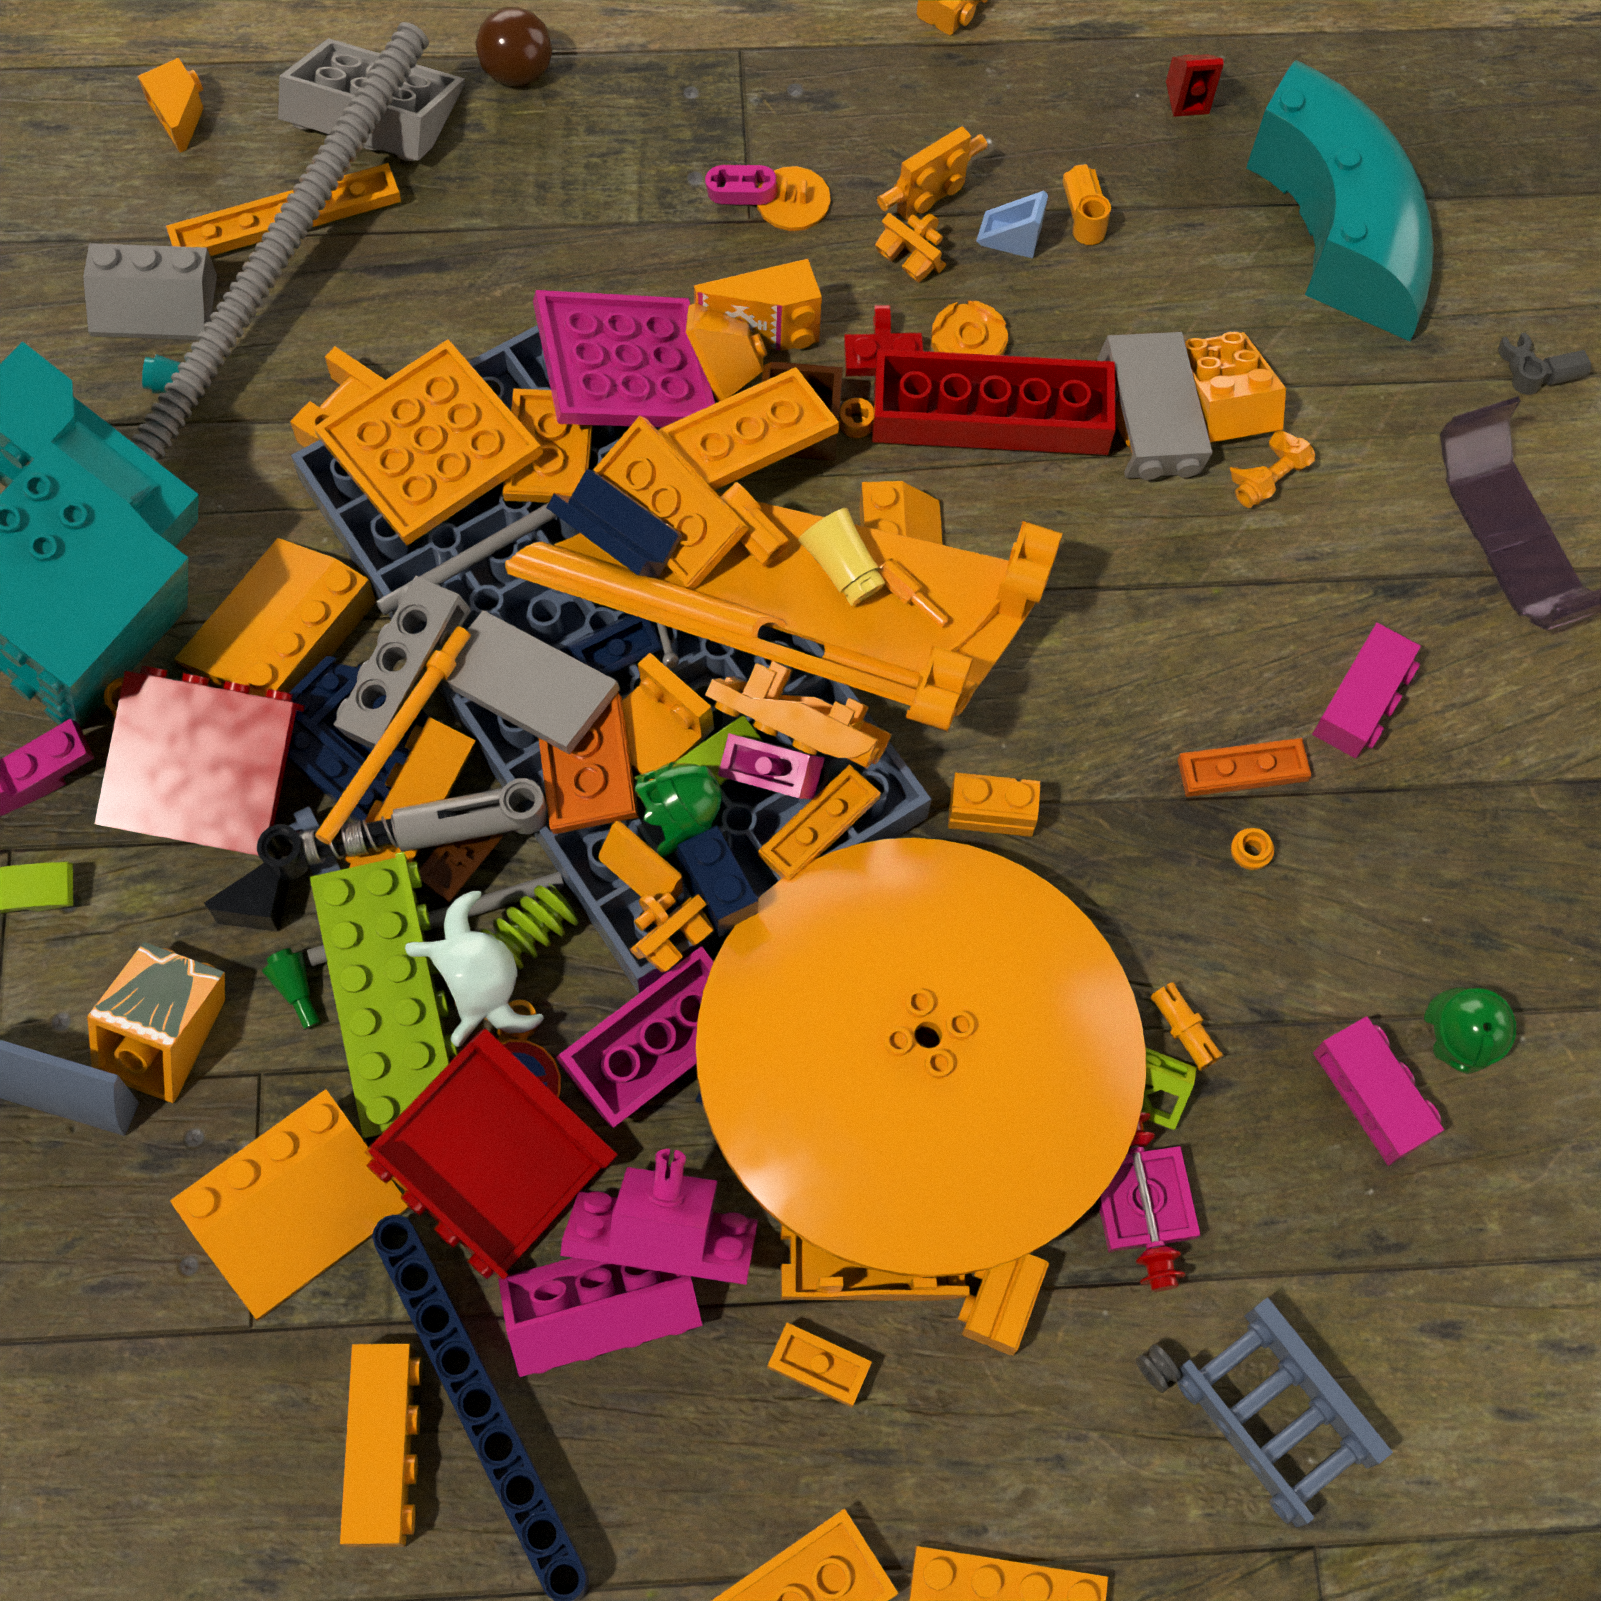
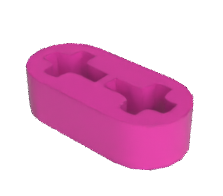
[705,165,778,205]

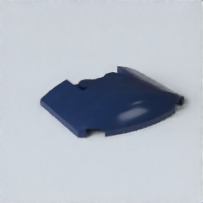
[286,656,429,822]

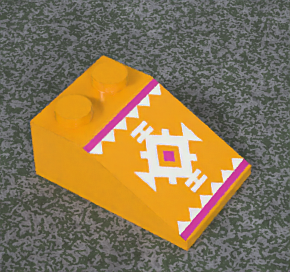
[694,259,822,351]

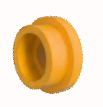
[1231,828,1274,870]

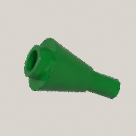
[262,948,321,1030]

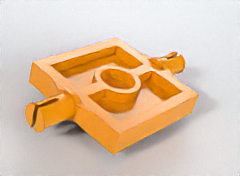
[877,126,988,220]

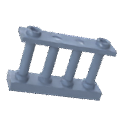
[1177,1297,1393,1528]

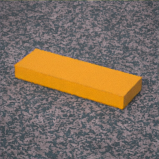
[758,764,881,881]

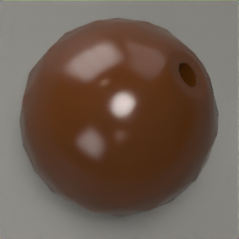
[475,7,552,87]

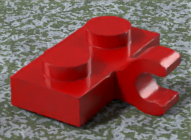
[844,305,923,377]

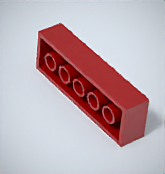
[872,349,1115,455]

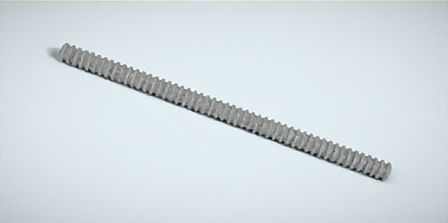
[131,22,429,461]

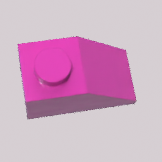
[718,733,825,799]

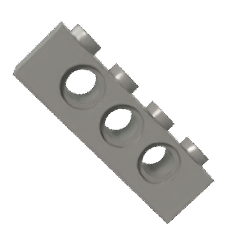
[334,575,471,757]

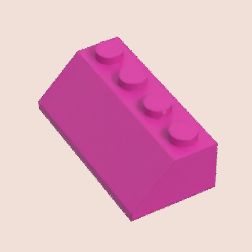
[555,946,714,1128]
[498,1258,703,1377]

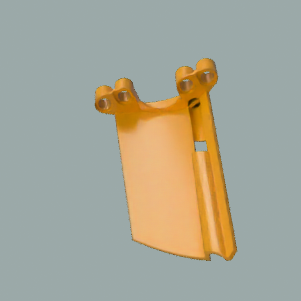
[505,492,1063,732]

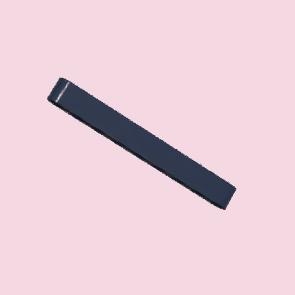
[372,1214,589,1601]

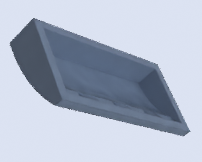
[0,1040,139,1136]

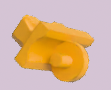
[875,213,946,283]
[629,892,714,972]

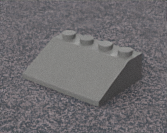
[278,38,465,161]

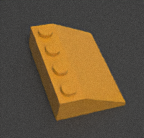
[174,538,376,697]
[170,1089,410,1321]

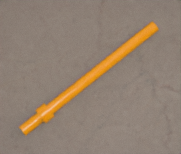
[315,626,471,845]

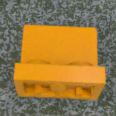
[622,653,714,781]

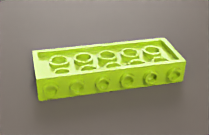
[310,852,458,1139]

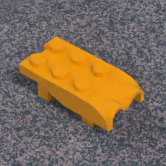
[705,661,892,768]
[781,1224,970,1301]

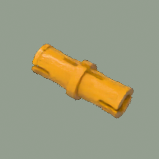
[1150,982,1224,1071]

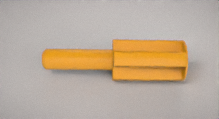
[877,558,948,627]

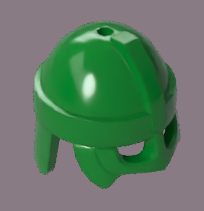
[635,762,722,857]
[1424,987,1516,1074]

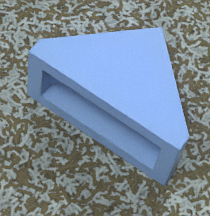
[976,191,1048,259]

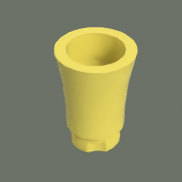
[798,508,885,606]

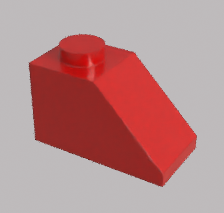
[1166,54,1224,117]

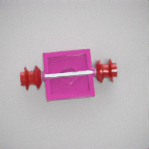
[1097,1112,1200,1292]

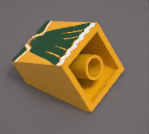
[87,942,225,1103]

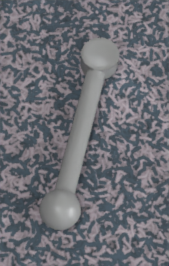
[656,623,679,669]

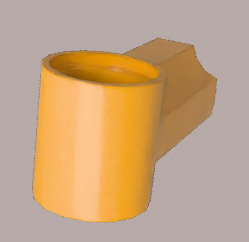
[1062,164,1111,245]
[720,482,790,567]

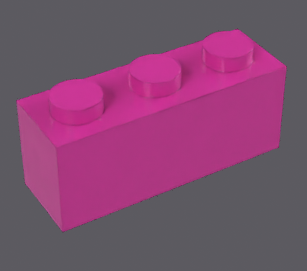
[1312,622,1421,759]
[1313,1016,1444,1166]

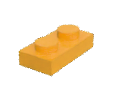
[767,1323,872,1408]

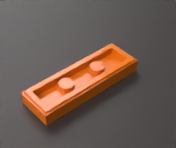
[1177,738,1311,797]

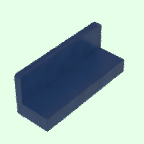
[546,469,682,578]

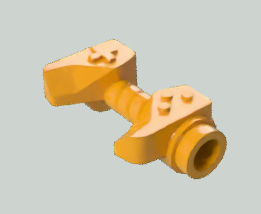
[1230,430,1315,508]

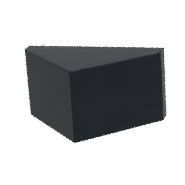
[204,853,290,932]

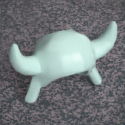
[405,891,544,1047]

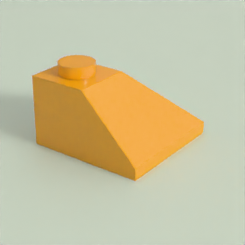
[686,303,767,402]

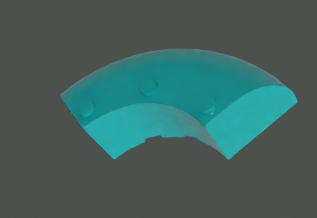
[1246,60,1434,341]

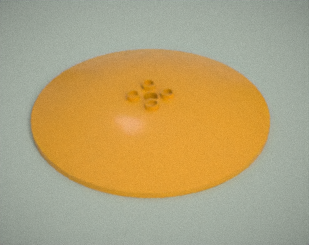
[695,838,1146,1277]

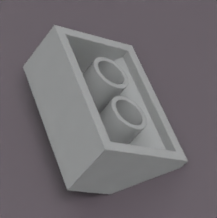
[83,243,217,340]

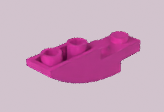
[0,718,94,816]

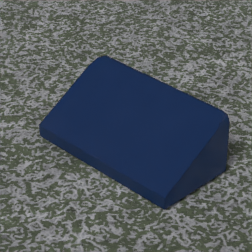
[565,614,663,675]

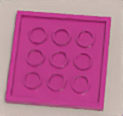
[533,290,715,427]

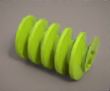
[479,883,579,969]

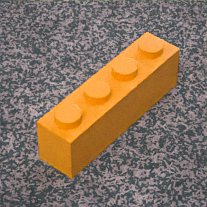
[344,717,476,868]
[340,1344,423,1547]

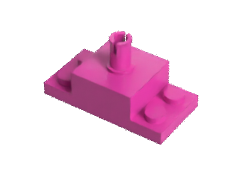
[560,1149,758,1285]

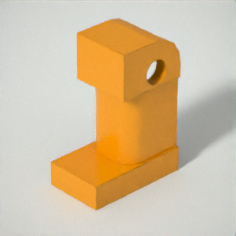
[290,346,385,448]

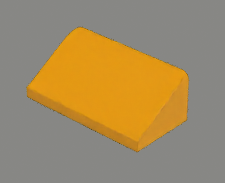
[599,821,683,901]

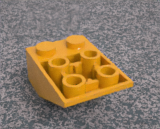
[1185,332,1286,443]

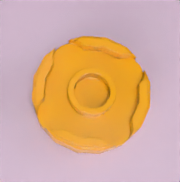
[931,301,1008,355]

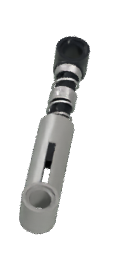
[257,778,548,880]

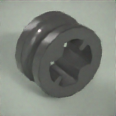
[1135,1344,1181,1393]

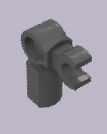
[1498,333,1591,395]

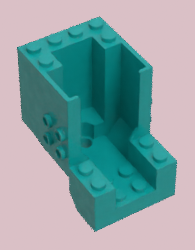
[0,341,199,727]

